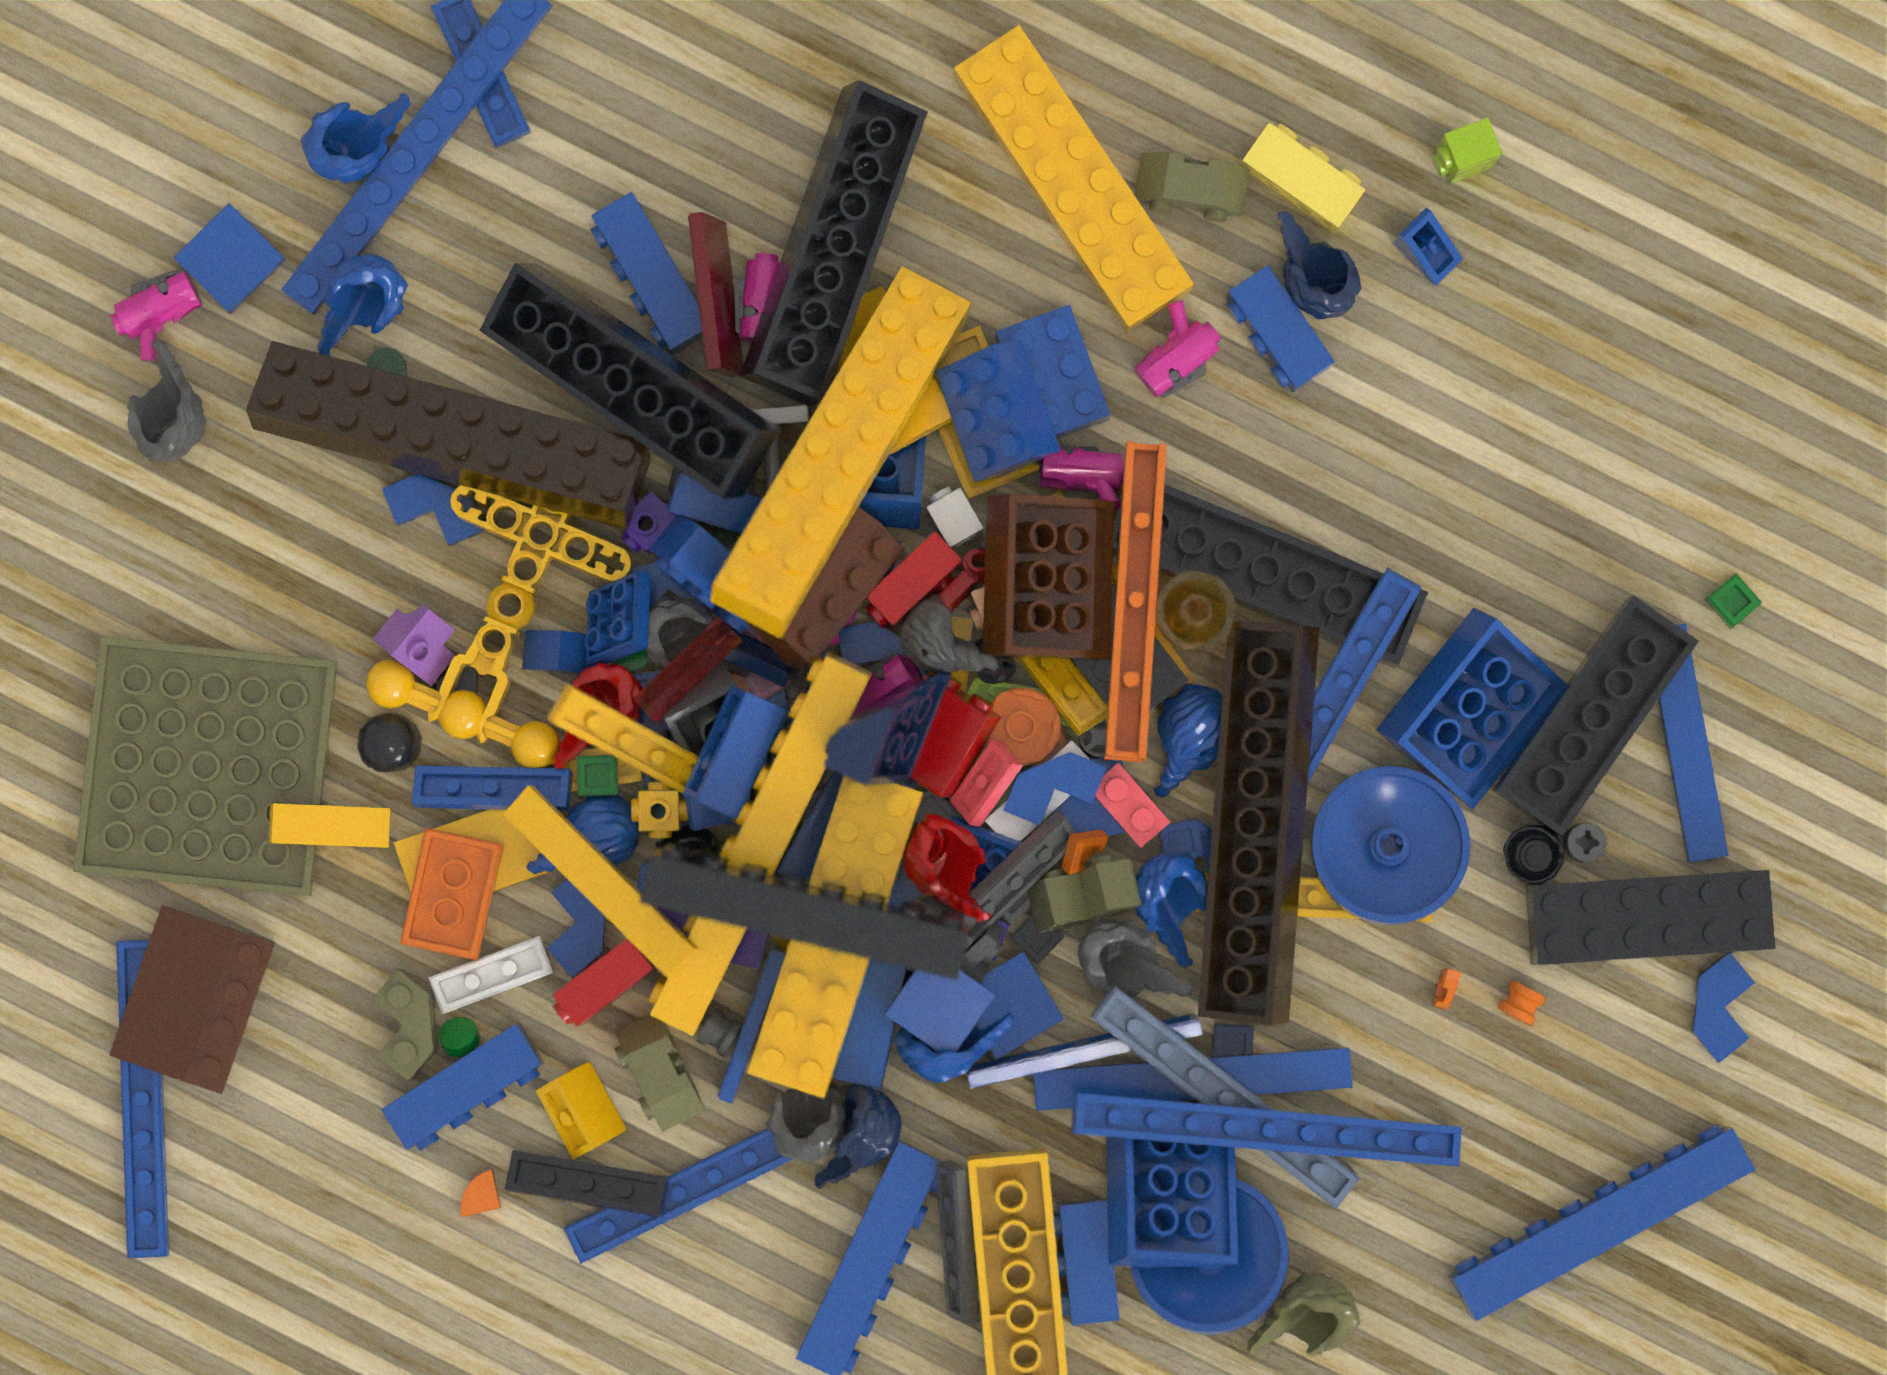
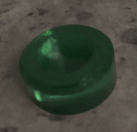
[367,347,407,376]

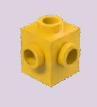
[631,782,688,838]

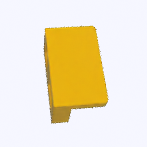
[535,1062,626,1160]

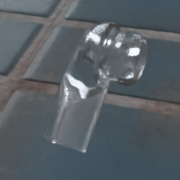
[784,666,813,705]

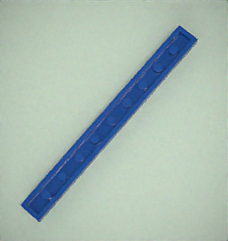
[281,0,553,315]
[1071,1093,1462,1167]

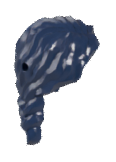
[1277,211,1362,319]
[815,1084,902,1189]

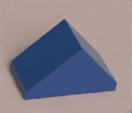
[1393,208,1463,286]
[522,630,592,674]

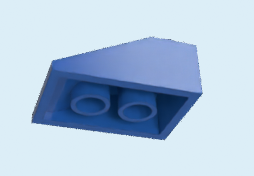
[858,436,926,529]

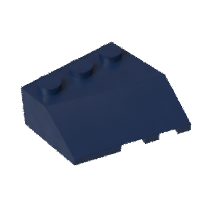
[823,671,952,785]

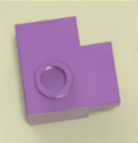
[373,604,456,686]

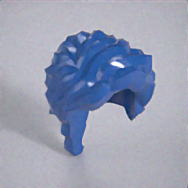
[300,93,410,183]
[317,254,408,356]
[1154,684,1223,797]
[526,795,640,874]
[1135,853,1208,968]
[894,1013,1014,1083]

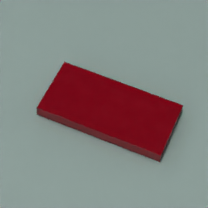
[688,212,743,378]

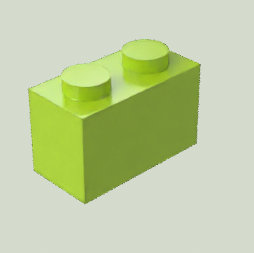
[1432,117,1503,184]

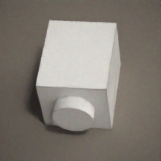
[926,487,984,550]

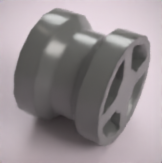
[1078,719,1107,758]
[1563,823,1607,863]
[697,1007,744,1057]

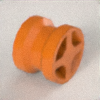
[1497,980,1547,1026]

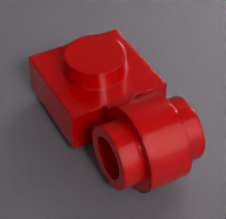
[934,548,985,613]

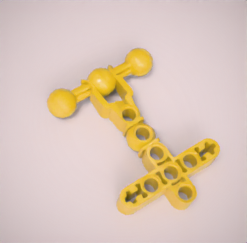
[365,485,633,768]

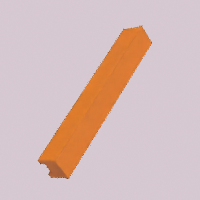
[1104,441,1167,762]

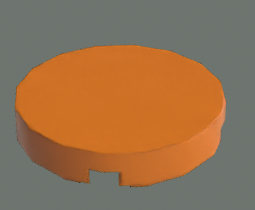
[986,687,1061,766]

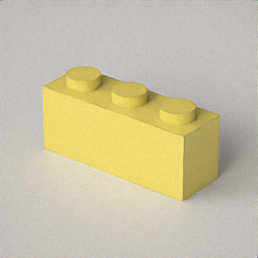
[1240,122,1365,234]

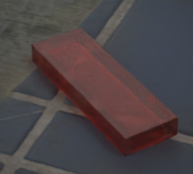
[633,617,742,723]

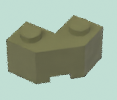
[1134,152,1250,222]
[1028,855,1141,933]
[372,969,439,1081]
[614,1013,705,1131]

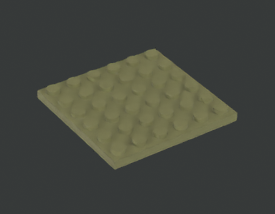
[73,636,338,896]

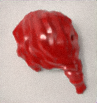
[552,663,645,770]
[903,814,991,922]

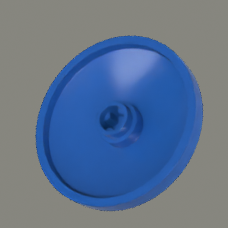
[1311,766,1470,925]
[1130,1179,1289,1335]

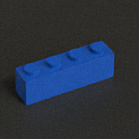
[590,192,703,355]
[381,1023,544,1151]

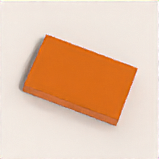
[400,828,504,960]

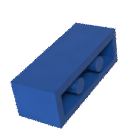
[1226,265,1335,393]
[682,685,786,819]
[1053,1198,1120,1325]

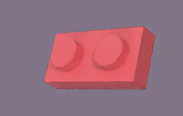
[949,739,1023,827]
[1095,762,1170,848]

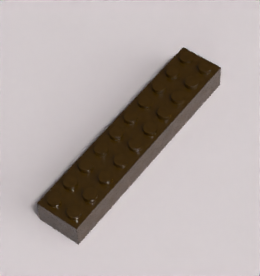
[246,341,651,530]
[1198,620,1320,1026]

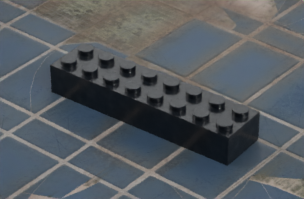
[739,80,928,406]
[479,263,780,499]
[1113,484,1428,668]
[640,844,971,980]

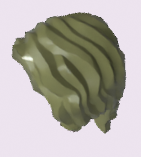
[1247,1273,1361,1356]

